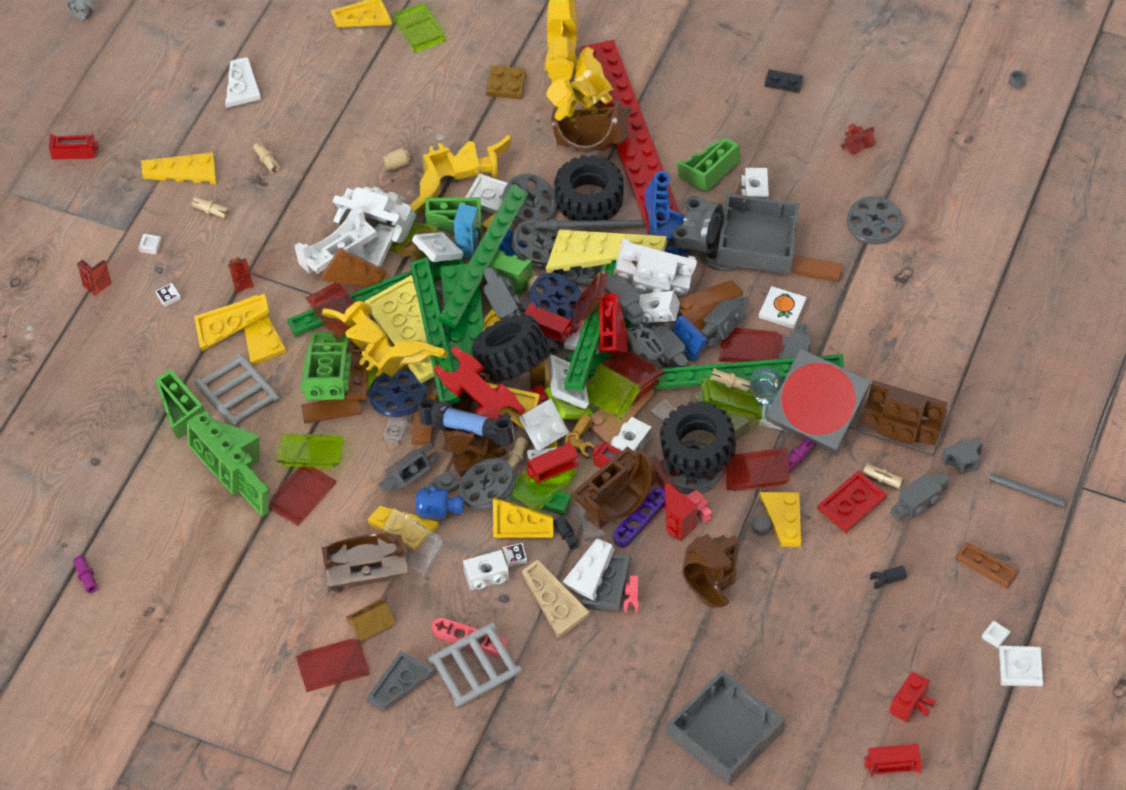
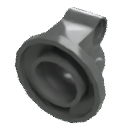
[673,196,724,254]

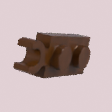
[452,442,506,477]

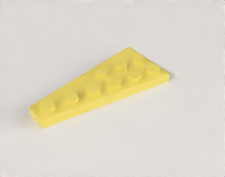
[546,230,667,273]
[364,275,434,383]

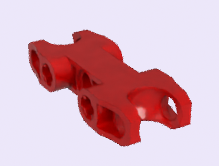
[433,346,526,420]

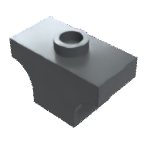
[942,438,983,475]

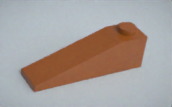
[675,280,743,333]

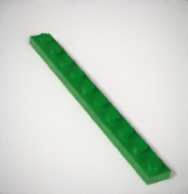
[438,184,528,329]
[410,257,461,404]
[287,259,464,337]
[564,260,616,391]
[651,354,844,390]

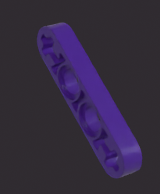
[613,488,665,548]

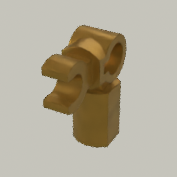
[565,413,595,459]

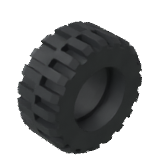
[554,155,624,221]
[471,314,548,381]
[660,401,736,478]

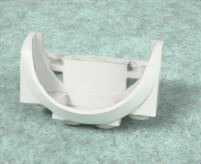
[332,186,417,243]
[295,207,377,274]
[613,238,697,297]

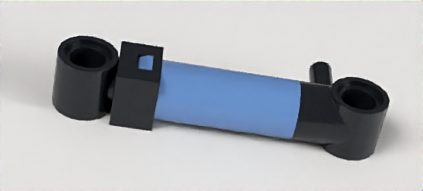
[418,398,514,445]

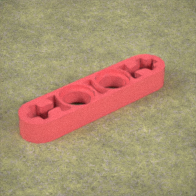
[432,618,507,657]

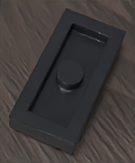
[765,69,803,93]

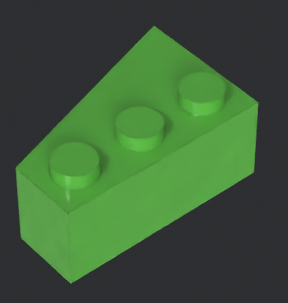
[677,138,741,192]
[425,197,481,240]
[482,250,532,296]
[155,368,206,439]

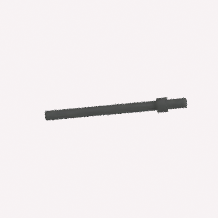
[534,219,644,230]

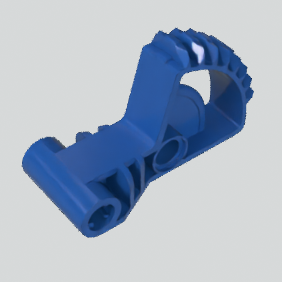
[644,171,689,256]

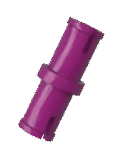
[780,438,815,473]
[73,555,98,593]

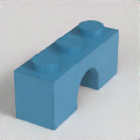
[454,204,480,258]

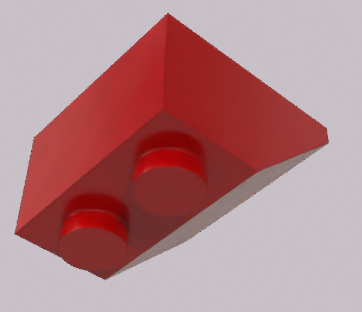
[664,483,698,541]

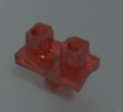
[841,124,876,155]
[228,257,254,293]

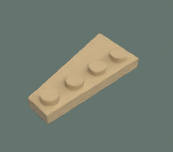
[522,559,589,639]

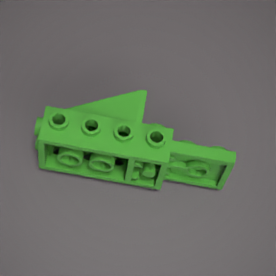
[301,332,352,400]
[187,411,269,517]

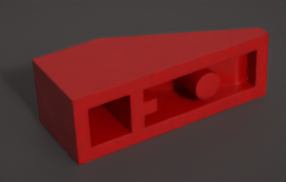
[599,293,628,354]

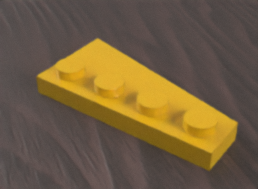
[141,152,216,184]
[194,294,270,351]
[241,295,286,366]

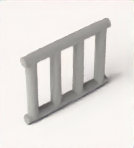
[195,353,280,427]
[428,622,522,707]

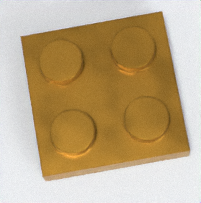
[486,65,526,99]

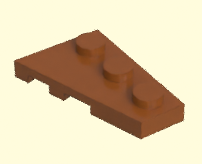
[320,247,387,287]

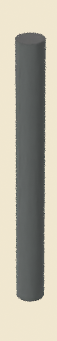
[989,473,1066,508]

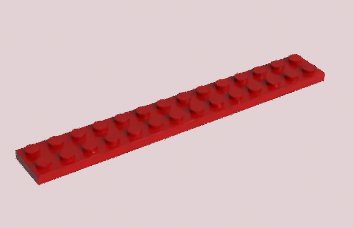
[580,39,680,235]

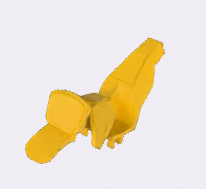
[544,0,578,83]
[546,47,613,121]
[410,135,512,214]
[322,301,448,377]

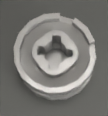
[67,0,94,20]

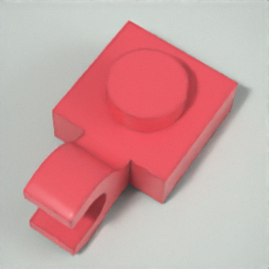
[686,490,712,523]
[624,576,639,613]

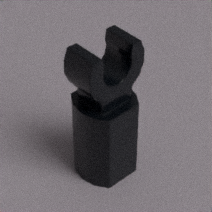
[553,516,578,550]
[870,565,907,589]

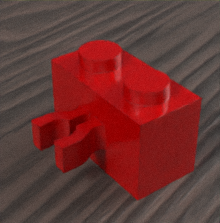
[889,671,936,723]

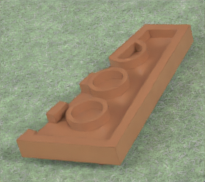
[589,380,655,445]

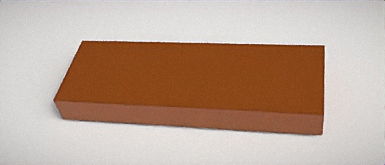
[790,254,843,282]
[347,349,368,400]
[411,394,436,445]
[301,397,361,424]
[955,542,1018,588]

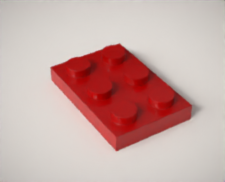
[817,471,887,533]

